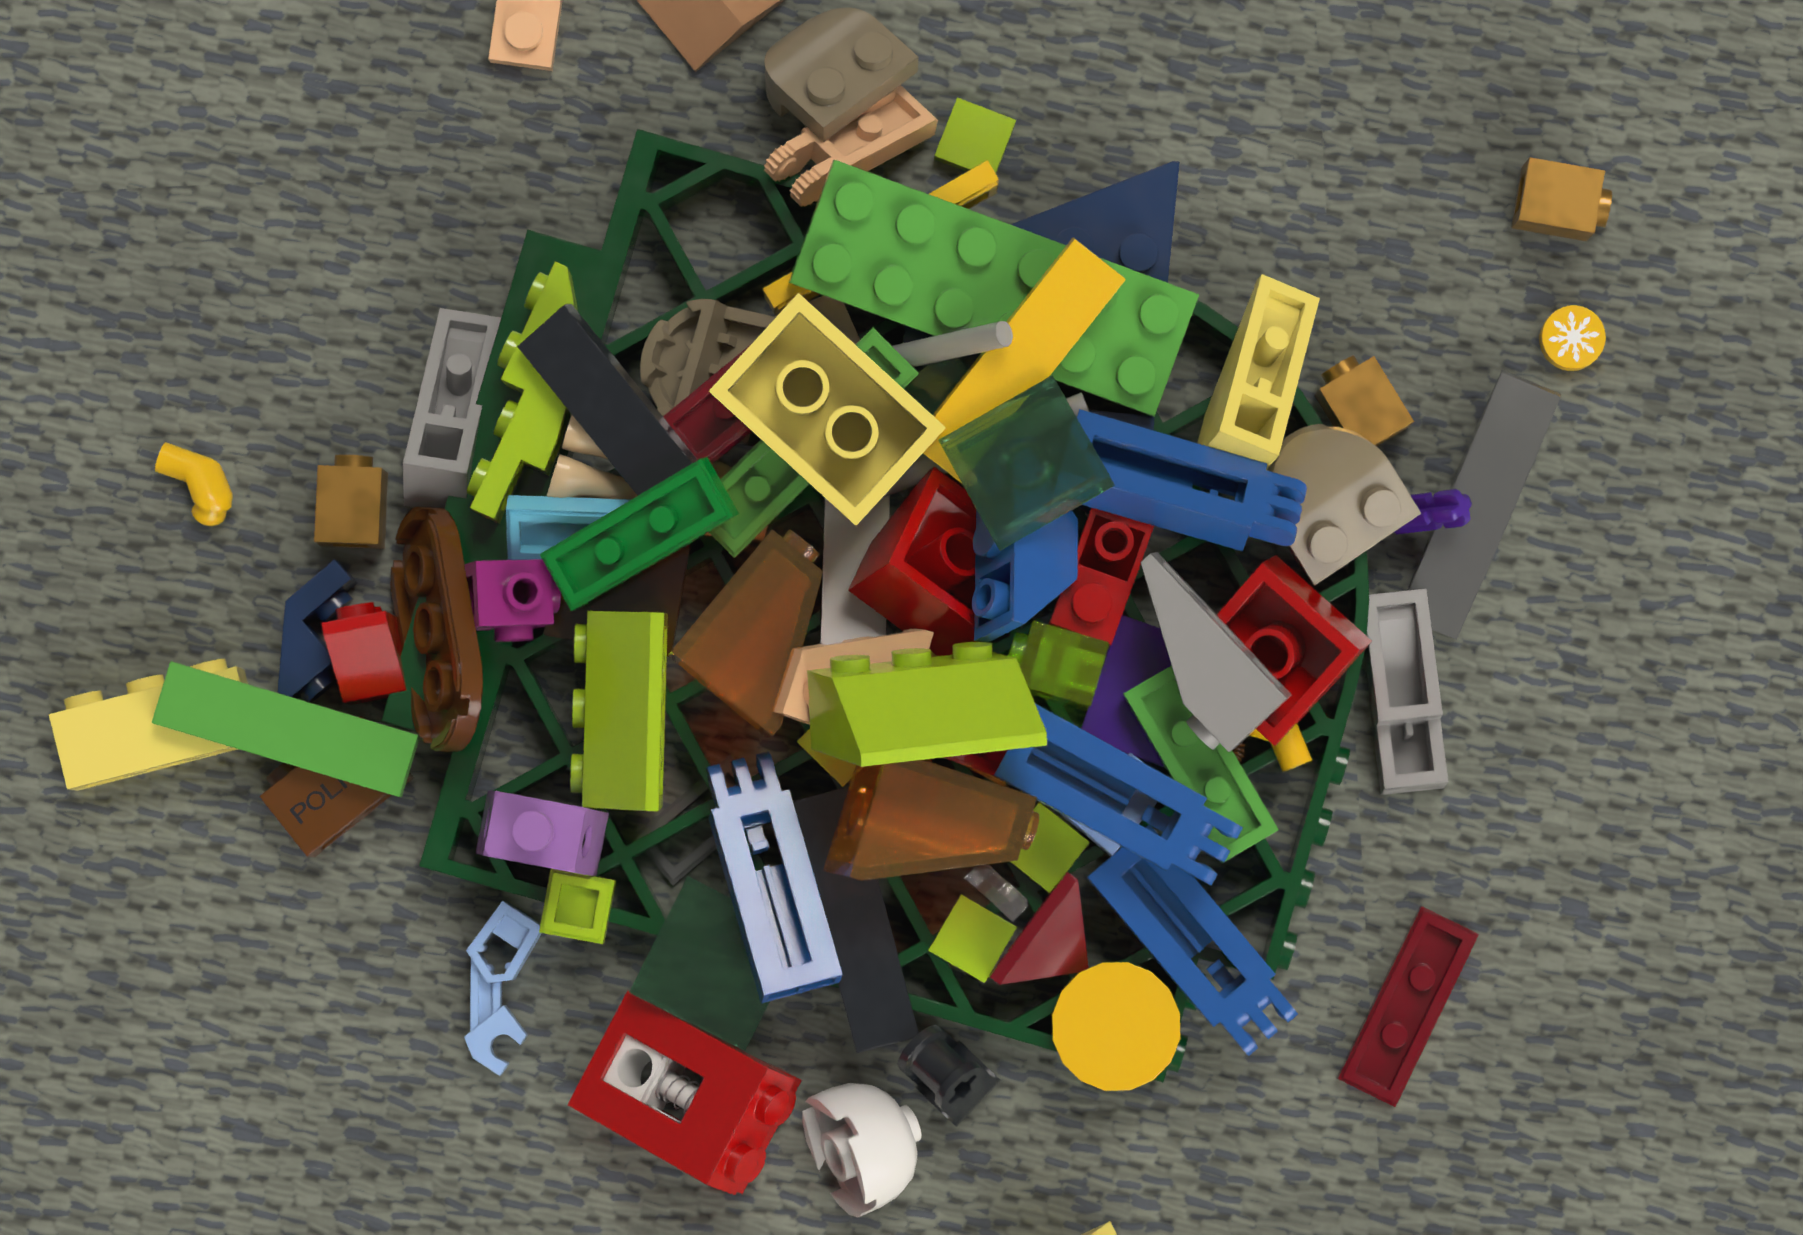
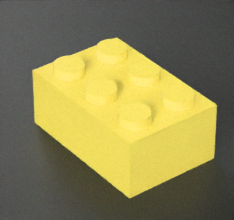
[709,293,946,526]

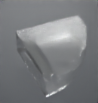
[965,862,1028,922]

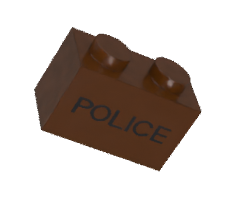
[259,716,414,858]

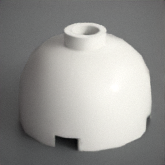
[802,1083,921,1217]

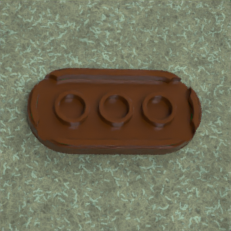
[391,507,483,752]

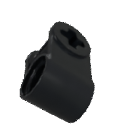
[897,1025,1001,1127]

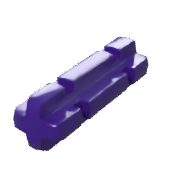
[1395,489,1472,535]

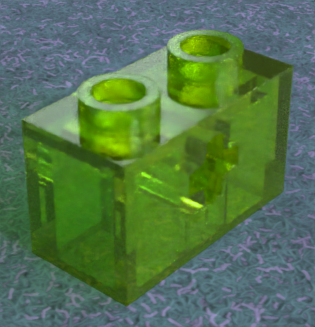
[1008,621,1109,712]

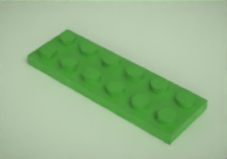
[788,160,1199,417]

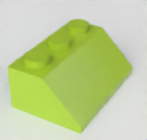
[570,611,668,811]
[807,642,1047,767]

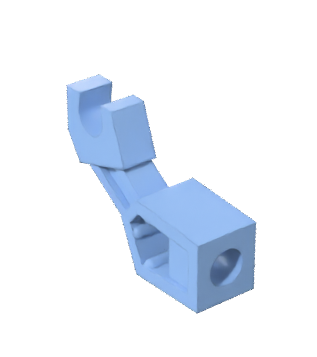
[464,901,542,1076]

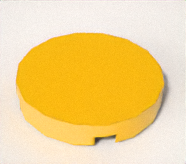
[1052,962,1180,1091]

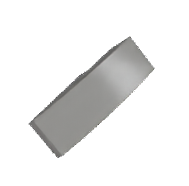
[1365,588,1449,795]

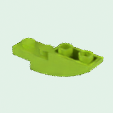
[466,262,578,523]

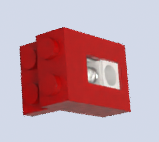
[567,990,802,1195]

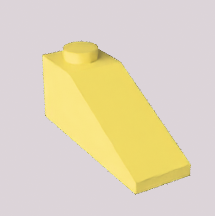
[1197,274,1320,470]

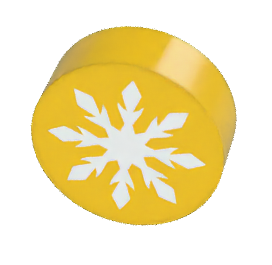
[1539,305,1606,371]

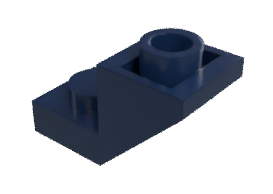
[278,559,357,703]

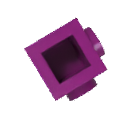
[464,559,561,642]

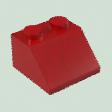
[848,467,976,656]
[1217,555,1372,746]

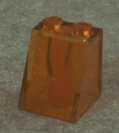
[668,530,823,738]
[823,760,1039,880]

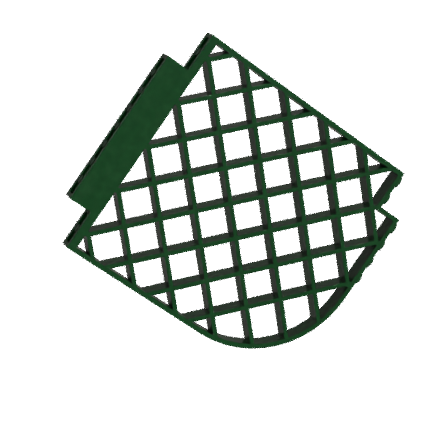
[382,129,1370,1083]

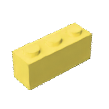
[49,659,248,791]

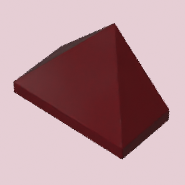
[989,872,1089,985]

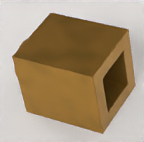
[1511,157,1612,241]
[1314,355,1414,447]
[314,455,388,549]

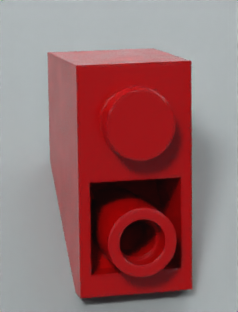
[1048,507,1154,649]
[321,602,407,705]

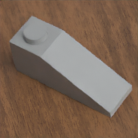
[403,308,501,509]
[1141,552,1291,752]

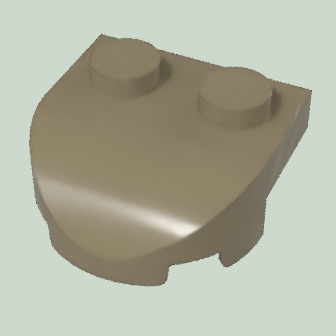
[764,8,919,142]
[640,299,776,447]
[1268,424,1421,585]

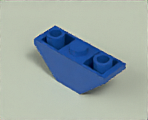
[972,440,1078,642]

